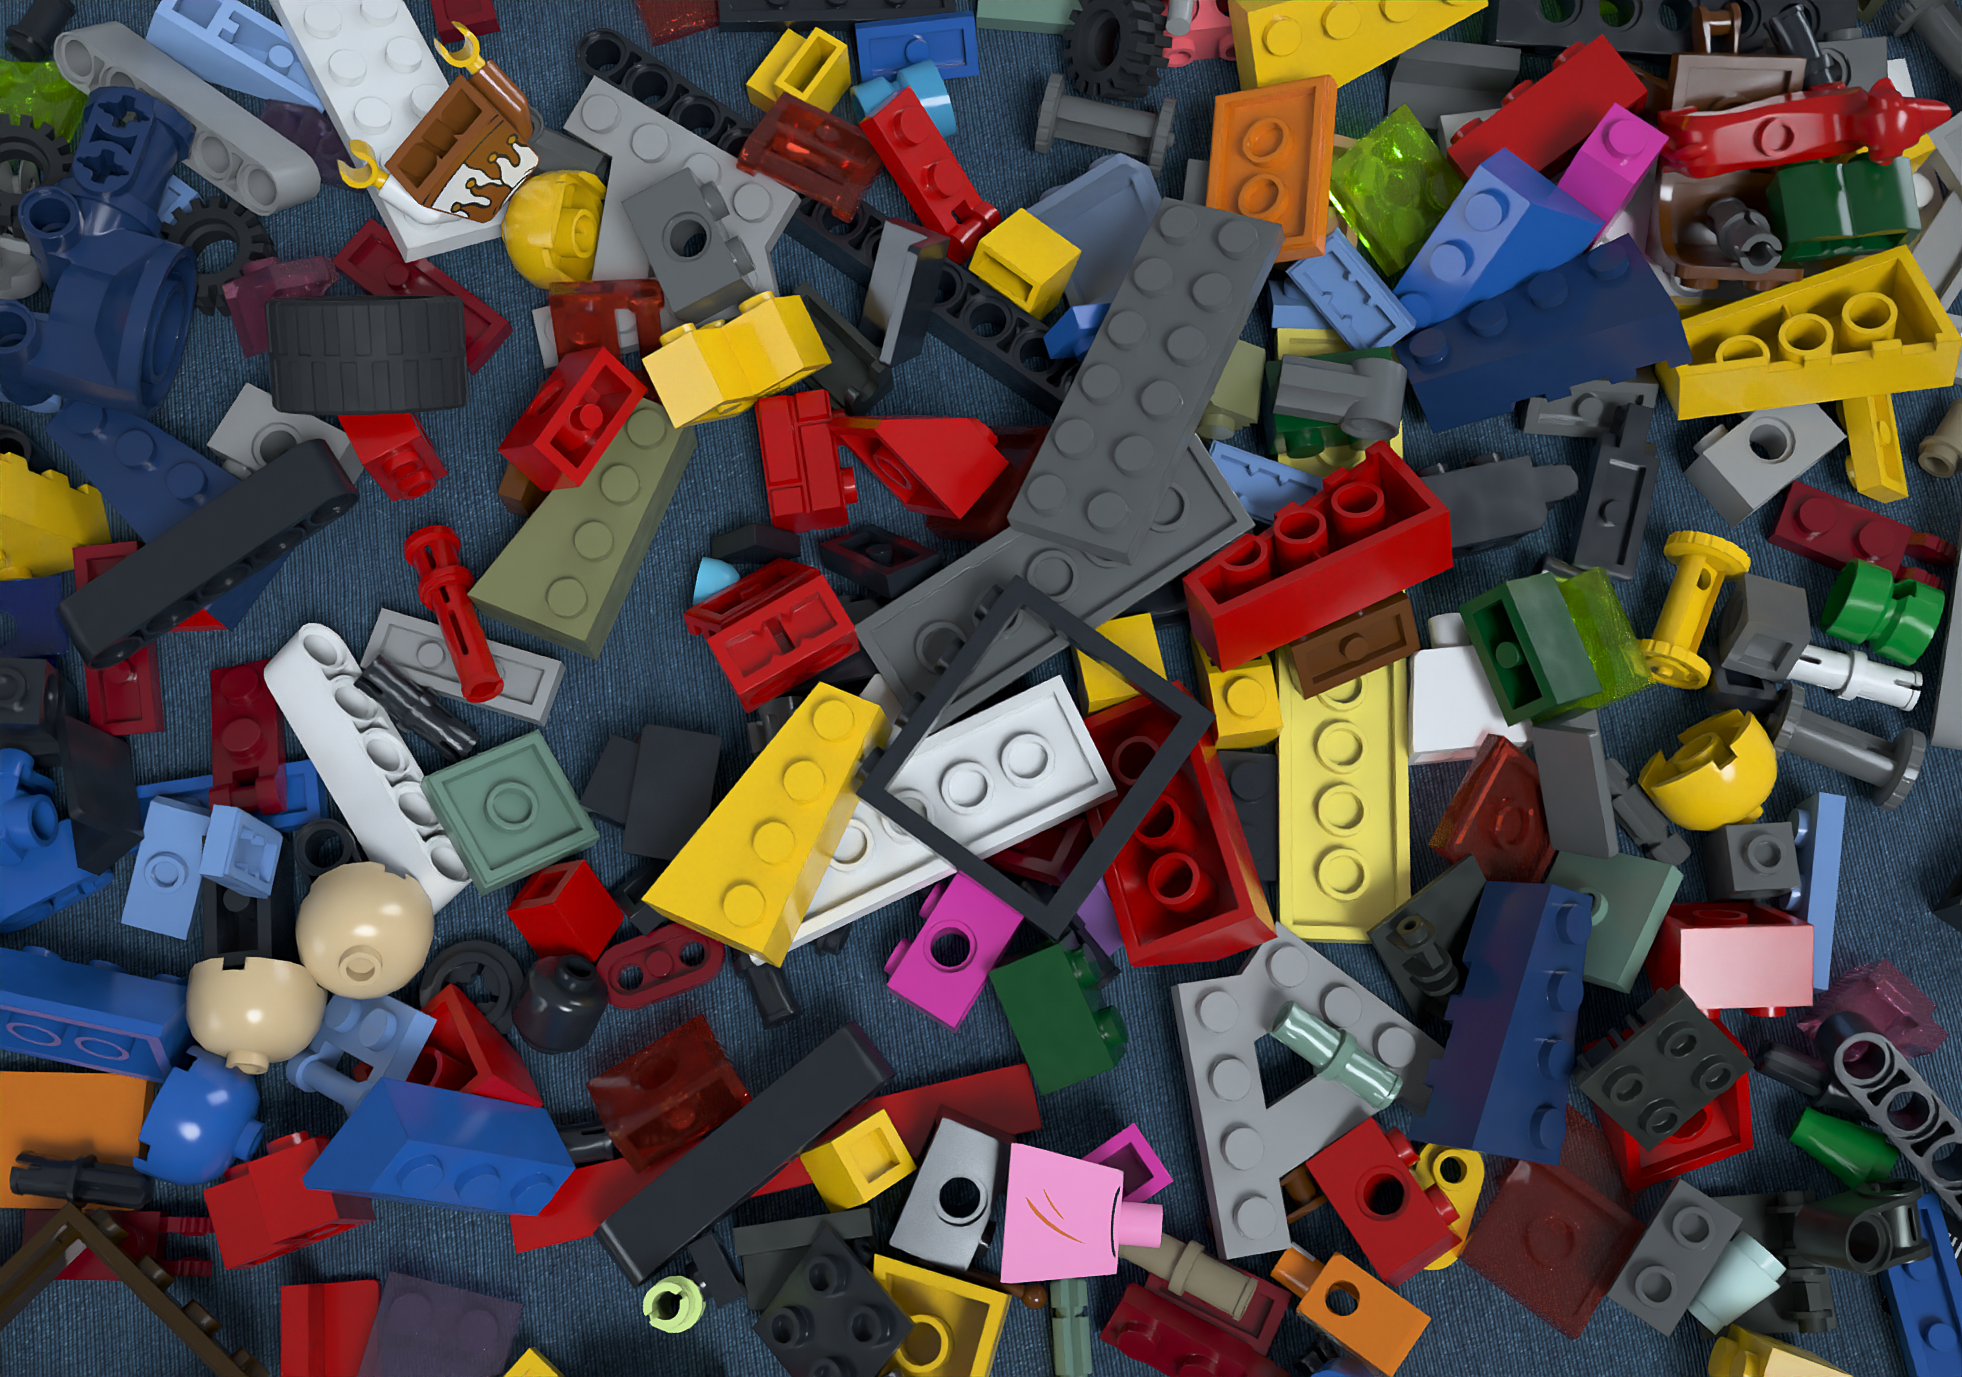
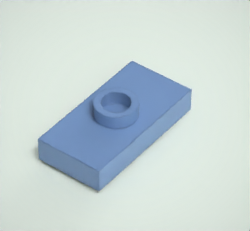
[1286,227,1417,351]
[1208,440,1323,529]
[121,795,212,940]
[198,804,283,899]

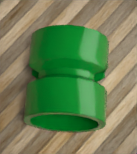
[1819,557,1945,666]

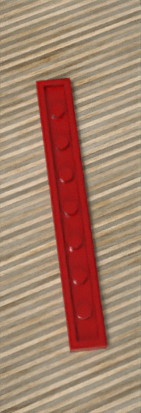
[509,1062,1042,1253]

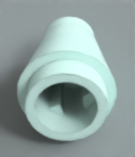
[1687,1230,1786,1335]

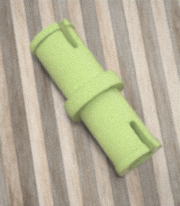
[643,1276,706,1333]

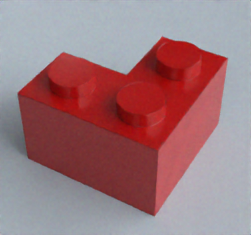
[203,1131,376,1270]

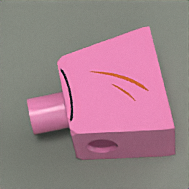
[1000,1143,1163,1283]

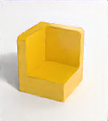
[800,1109,917,1213]

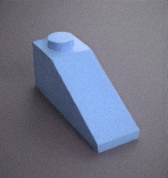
[145,0,325,116]

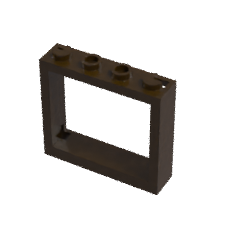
[0,1201,271,1377]

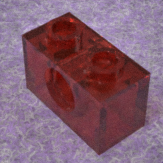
[586,1013,753,1175]

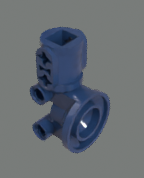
[0,86,197,420]

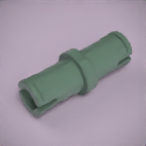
[1267,1000,1403,1110]

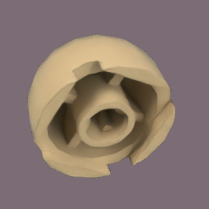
[295,861,434,1000]
[186,957,328,1074]

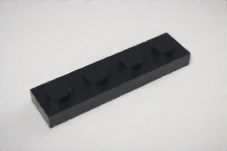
[717,0,956,33]

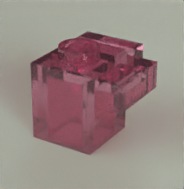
[222,255,340,358]
[1796,958,1949,1061]

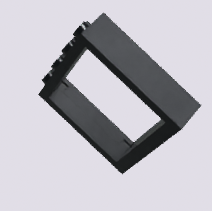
[855,574,1216,942]

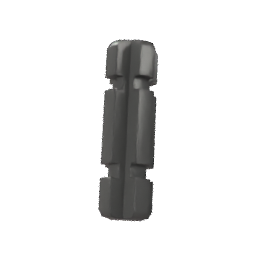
[1605,757,1691,867]

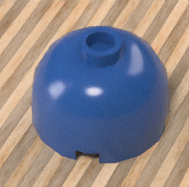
[132,1043,266,1186]

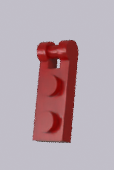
[858,85,1002,264]

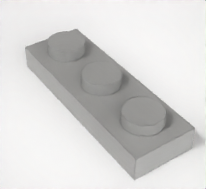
[359,608,566,727]

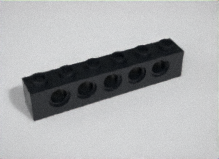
[1481,0,1858,67]

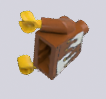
[337,21,540,225]

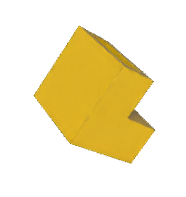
[746,27,852,139]
[968,208,1082,321]
[1070,613,1167,719]

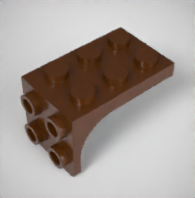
[1645,52,1807,291]

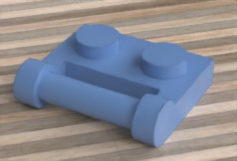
[286,995,437,1117]

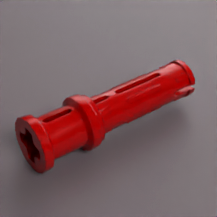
[403,525,504,703]

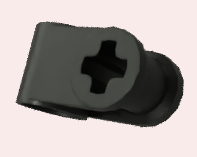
[1793,1178,1933,1276]

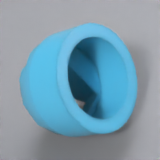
[693,557,740,606]

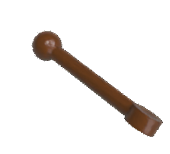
[911,1255,1048,1310]

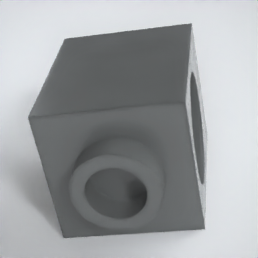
[1717,572,1812,684]
[1701,822,1801,902]

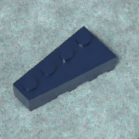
[1393,233,1693,434]
[44,399,296,632]
[1406,881,1593,1166]

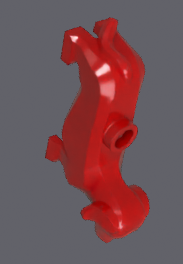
[1658,77,1952,179]

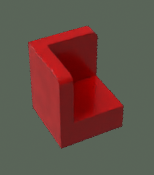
[505,859,624,962]

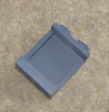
[1026,153,1162,307]

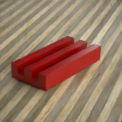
[683,558,820,639]

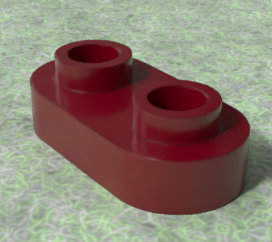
[596,922,726,1011]

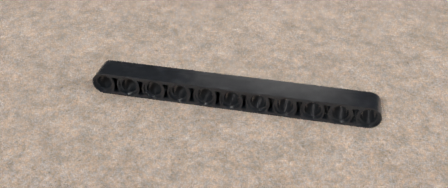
[575,28,1083,420]

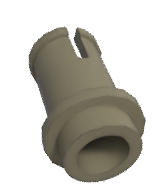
[1918,397,1962,478]

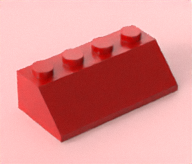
[1082,679,1278,967]

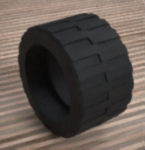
[265,295,469,415]

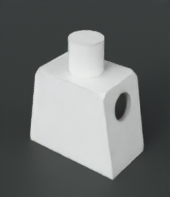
[1406,613,1533,766]

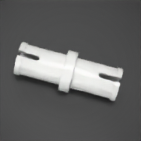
[1786,644,1923,711]

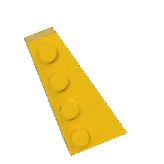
[1228,0,1488,91]
[1655,244,1962,420]
[0,452,112,593]

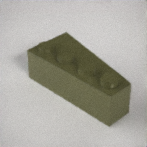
[467,397,698,661]

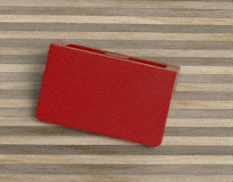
[281,1279,383,1377]

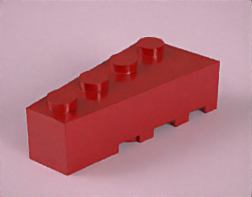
[1182,440,1453,673]

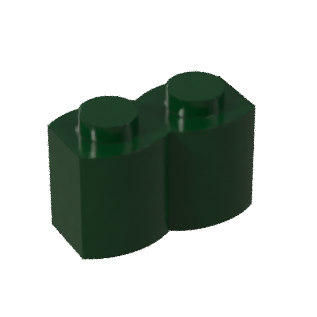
[1766,151,1922,262]

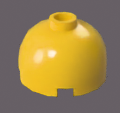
[501,170,607,296]
[1638,709,1777,831]

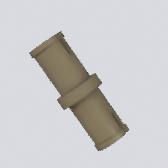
[1118,1232,1258,1321]

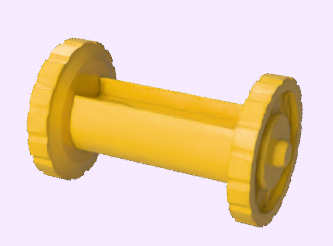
[1623,531,1751,689]

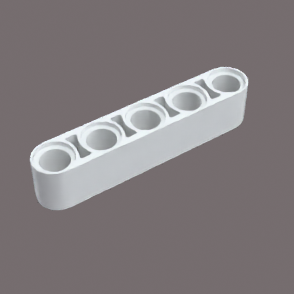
[264,623,472,916]

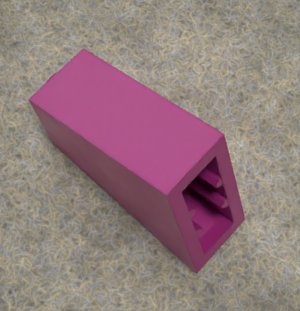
[1557,103,1669,255]

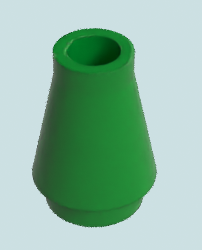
[1787,1105,1900,1190]

